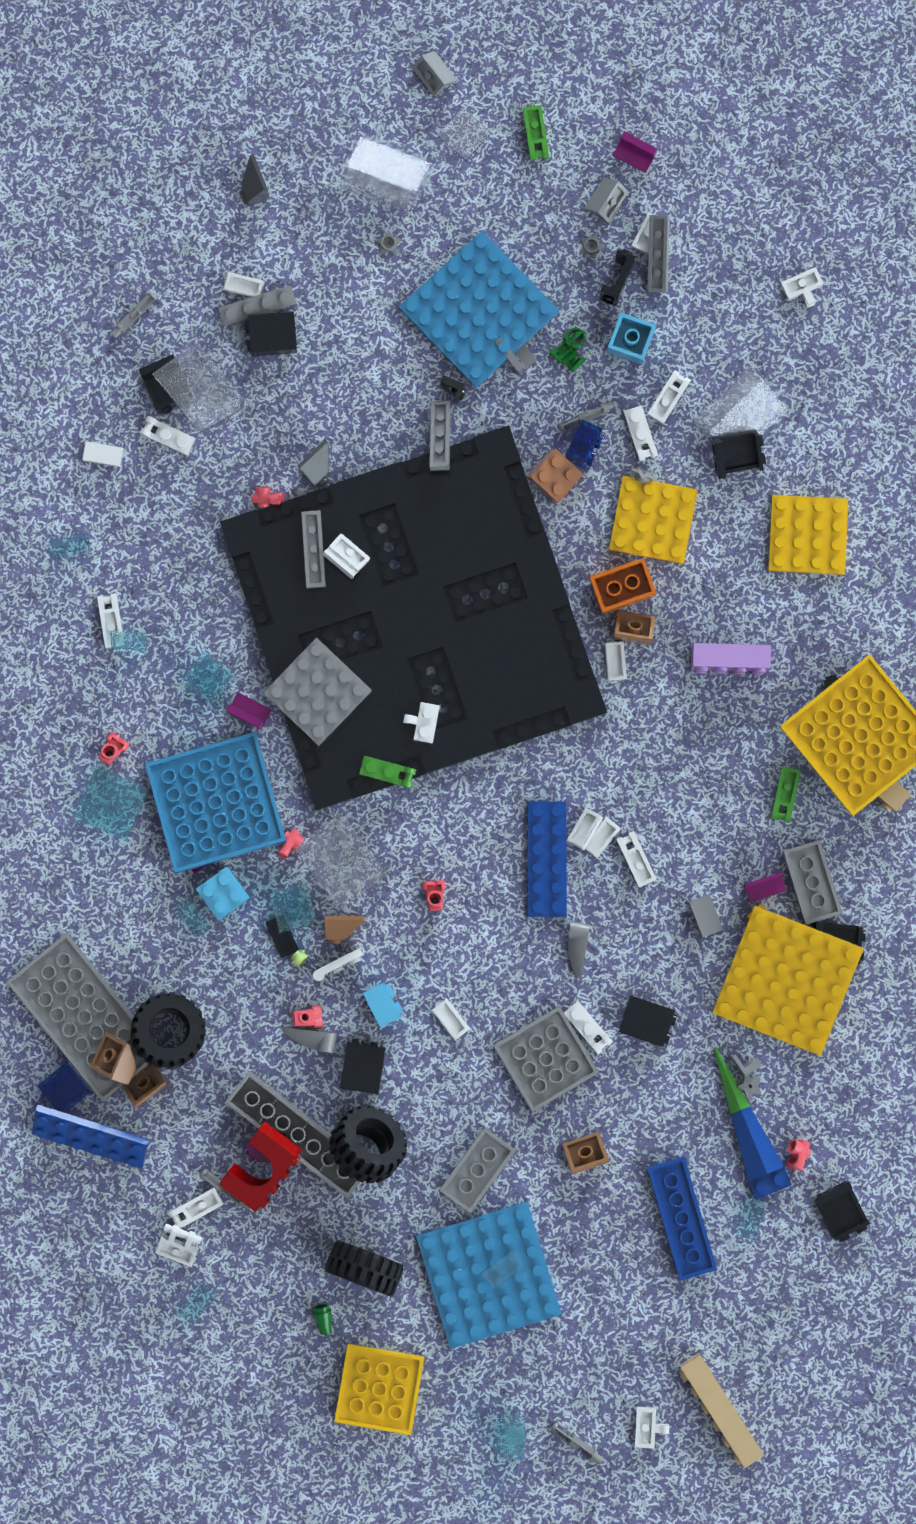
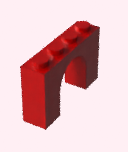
[219,1122,302,1212]

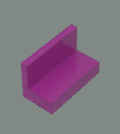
[613,131,657,173]
[226,692,272,730]
[744,872,787,903]

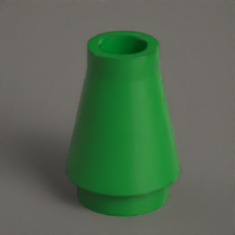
[312,1304,332,1335]

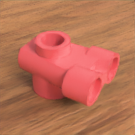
[252,487,284,507]
[98,732,130,766]
[276,829,305,860]
[422,880,446,912]
[292,1005,323,1029]
[786,1139,811,1171]

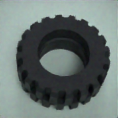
[130,992,206,1069]
[329,1106,407,1183]
[325,1240,404,1297]

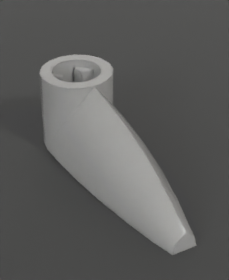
[568,921,590,979]
[282,1026,337,1053]

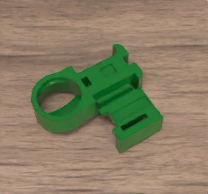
[550,328,586,373]

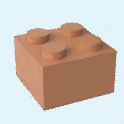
[526,449,584,503]

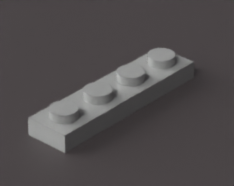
[648,215,670,293]
[219,285,297,326]
[430,400,451,471]
[301,510,326,589]

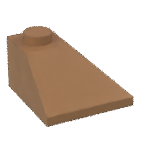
[324,916,365,944]
[90,1032,136,1085]

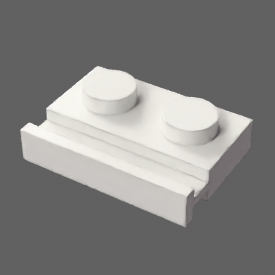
[323,534,370,579]

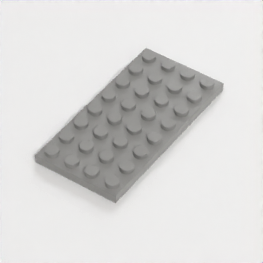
[6,933,156,1102]

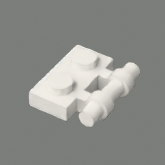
[156,1224,203,1267]

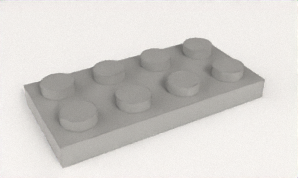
[782,840,843,925]
[439,1127,516,1214]

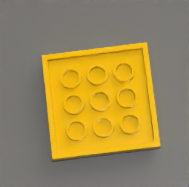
[609,476,698,564]
[768,495,848,575]
[334,1343,425,1435]

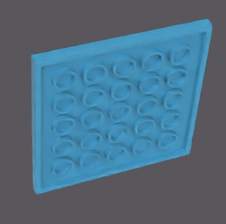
[399,231,559,388]
[145,732,287,874]
[416,1202,562,1349]

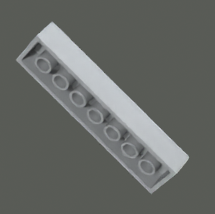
[225,1071,360,1199]

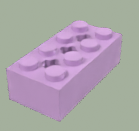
[690,643,771,676]

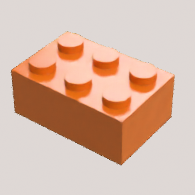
[589,558,657,615]

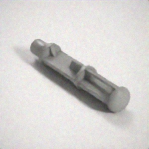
[111,292,157,338]
[559,401,614,434]
[200,1169,250,1211]
[550,1423,604,1465]

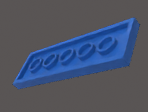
[528,801,567,917]
[32,1105,149,1169]
[647,1156,717,1281]

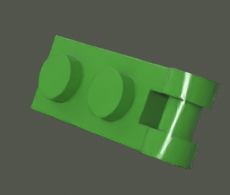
[523,105,549,161]
[359,756,416,788]
[771,766,801,823]

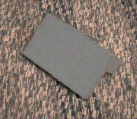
[412,51,457,96]
[584,177,629,223]
[495,338,537,374]
[688,894,723,938]
[730,1054,762,1076]

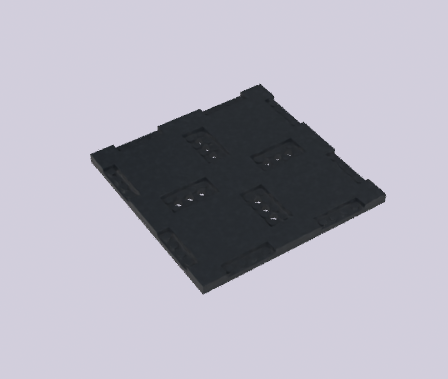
[220,425,607,811]

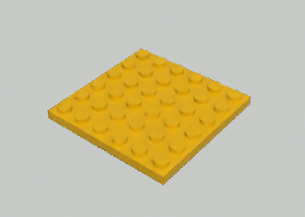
[779,654,916,817]
[712,905,864,1056]

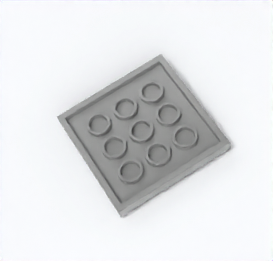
[264,638,372,746]
[493,1006,599,1112]

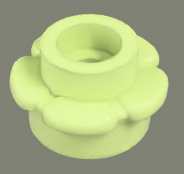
[291,950,308,967]

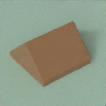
[613,610,655,646]
[123,1063,169,1108]
[562,1132,609,1174]

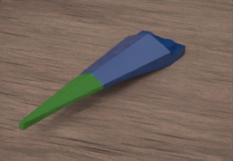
[714,1047,792,1200]

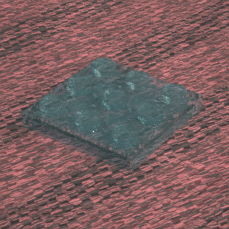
[73,766,150,841]

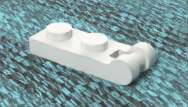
[647,370,691,425]
[623,405,658,461]
[140,416,196,456]
[97,593,125,649]
[616,831,656,887]
[313,948,363,981]
[564,1001,613,1055]
[167,1187,224,1229]

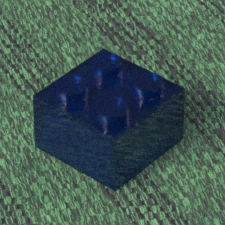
[565,420,604,470]
[37,1061,93,1113]

